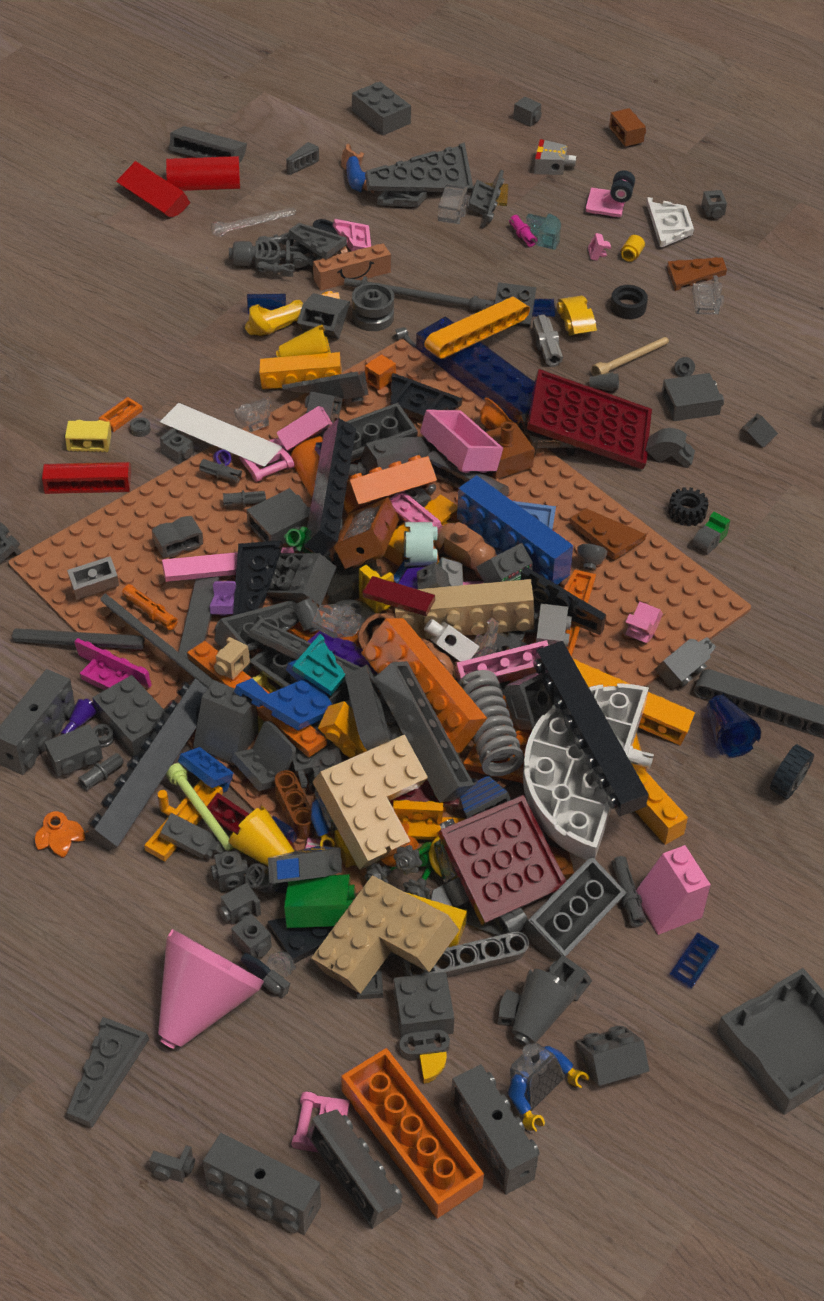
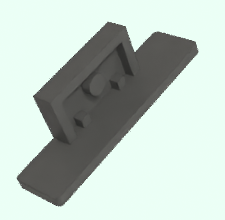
[467,170,505,228]

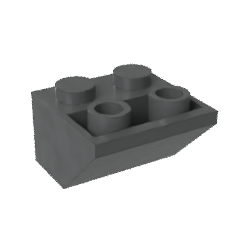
[297,293,350,339]
[576,1026,650,1086]

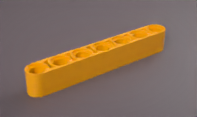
[424,297,530,359]

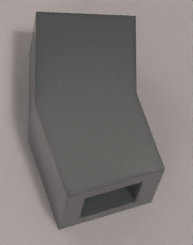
[498,989,521,1027]

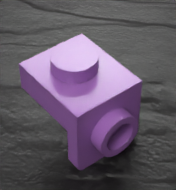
[210,581,236,616]

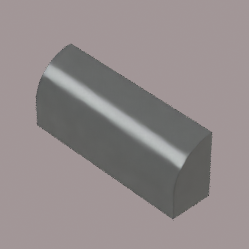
[169,126,247,164]

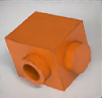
[365,354,396,390]

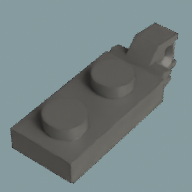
[159,813,226,859]

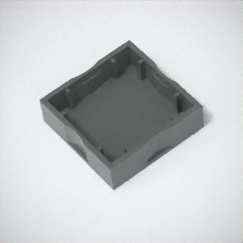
[716,968,824,1115]

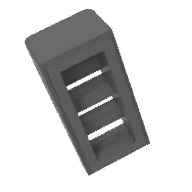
[286,142,319,175]

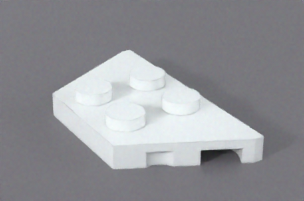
[646,197,694,247]

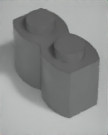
[152,516,203,558]

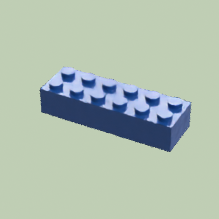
[457,475,573,585]

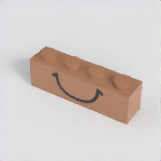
[313,243,391,291]

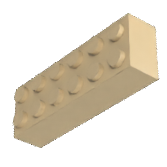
[395,579,534,639]

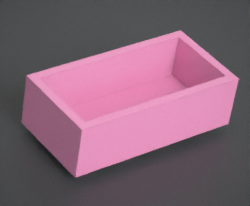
[420,410,503,473]

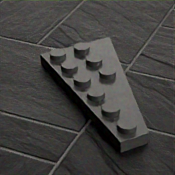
[365,142,473,193]

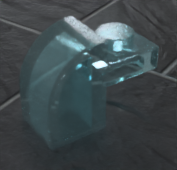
[526,213,561,250]

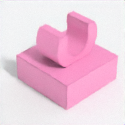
[588,233,611,261]

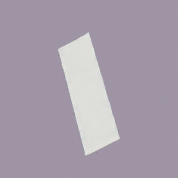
[160,403,282,467]

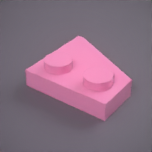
[333,219,371,251]

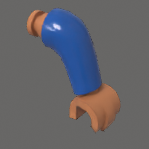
[340,144,375,193]

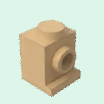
[214,637,250,679]

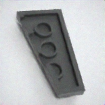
[67,1017,149,1128]

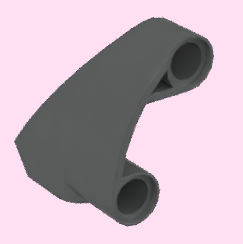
[430,877,528,936]

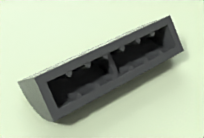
[428,451,509,496]

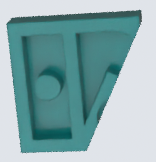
[292,634,345,696]

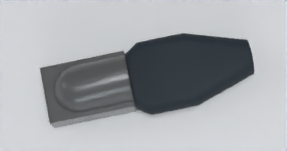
[241,953,290,998]

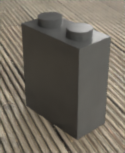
[661,373,724,421]
[247,488,311,544]

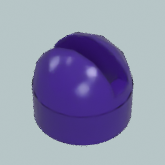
[213,449,231,466]

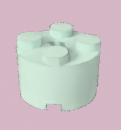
[404,522,438,567]

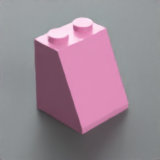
[636,845,711,935]

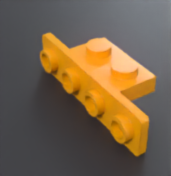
[393,800,466,840]

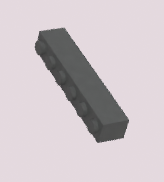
[374,661,474,803]

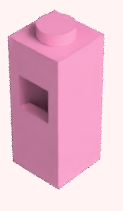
[277,406,333,451]

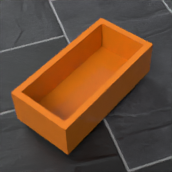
[344,455,437,514]

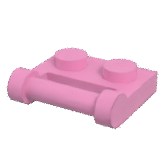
[239,438,294,482]
[291,1092,350,1152]

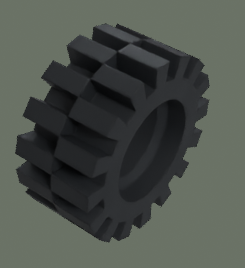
[668,487,709,526]

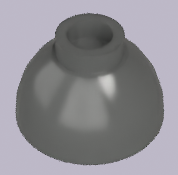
[577,544,608,570]

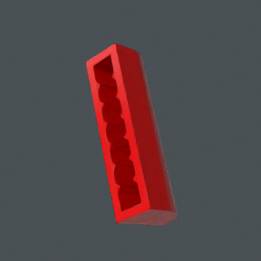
[166,156,240,191]
[116,161,190,217]
[42,462,131,494]

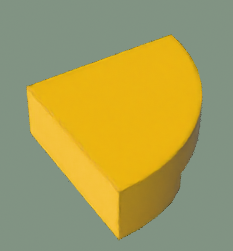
[420,1052,447,1084]

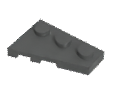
[289,223,347,260]

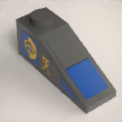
[268,846,342,883]

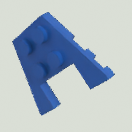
[234,660,332,730]

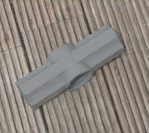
[533,315,563,367]

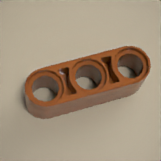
[274,770,315,840]

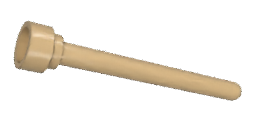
[591,337,669,376]

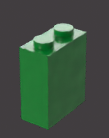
[284,874,356,928]

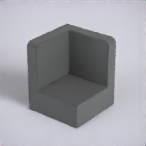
[742,413,778,447]

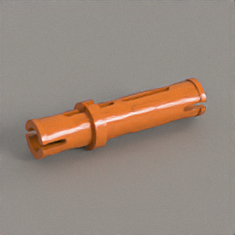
[122,584,178,630]

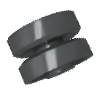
[352,283,394,331]

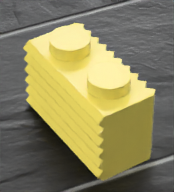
[65,420,111,452]

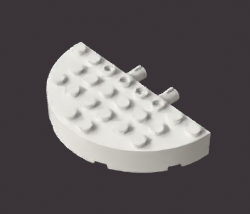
[523,684,654,860]

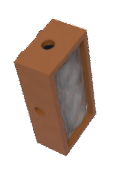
[333,496,400,569]

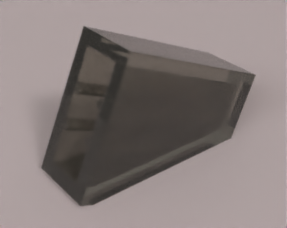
[326,558,382,610]

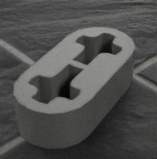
[399,1030,450,1061]

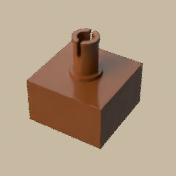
[486,421,535,479]

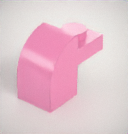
[625,601,663,643]

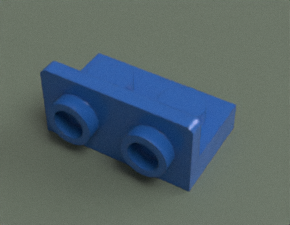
[178,747,234,792]

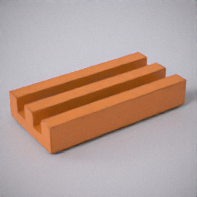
[99,397,143,432]

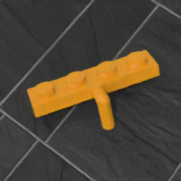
[144,780,223,862]

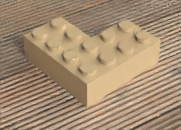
[313,735,428,870]
[311,875,459,994]

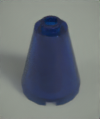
[707,695,762,758]

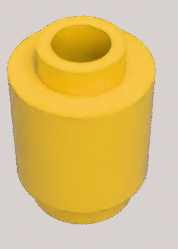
[621,235,645,262]

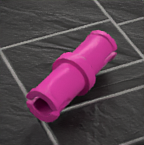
[509,215,538,247]

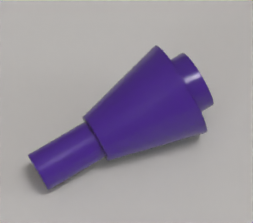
[61,698,97,735]

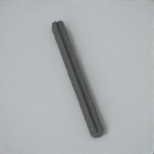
[12,628,145,649]

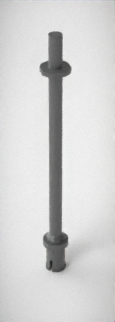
[344,276,495,312]

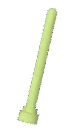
[165,763,234,851]

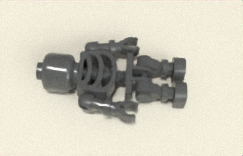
[229,232,323,277]

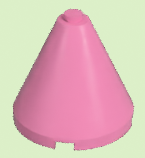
[158,929,264,1049]

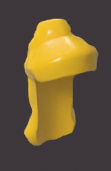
[245,300,304,336]

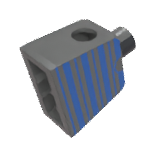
[460,776,511,818]

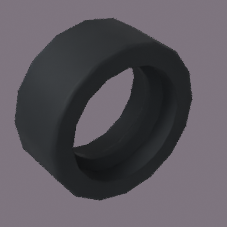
[610,285,648,319]

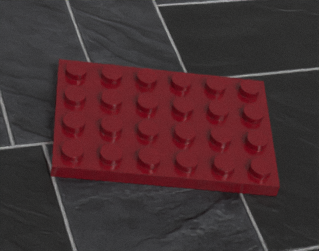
[527,369,652,470]

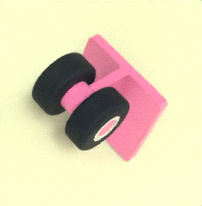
[585,170,635,217]

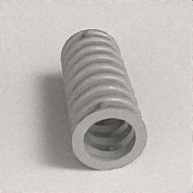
[458,670,524,776]

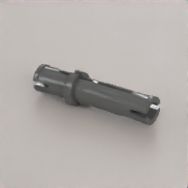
[611,856,646,927]

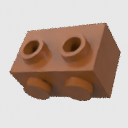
[609,108,646,147]

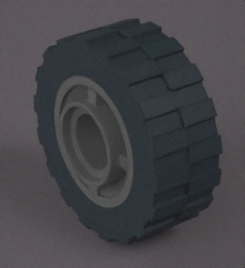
[770,744,814,799]

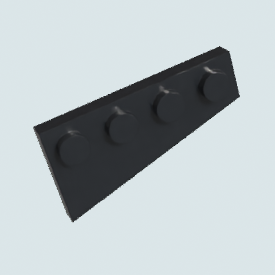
[233,540,284,616]
[520,566,606,635]

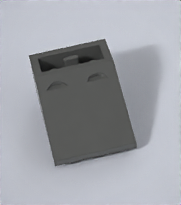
[267,553,337,606]

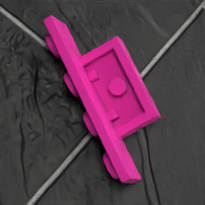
[74,638,152,690]

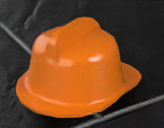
[480,397,514,430]

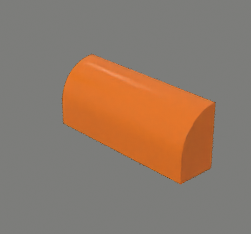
[290,436,345,509]

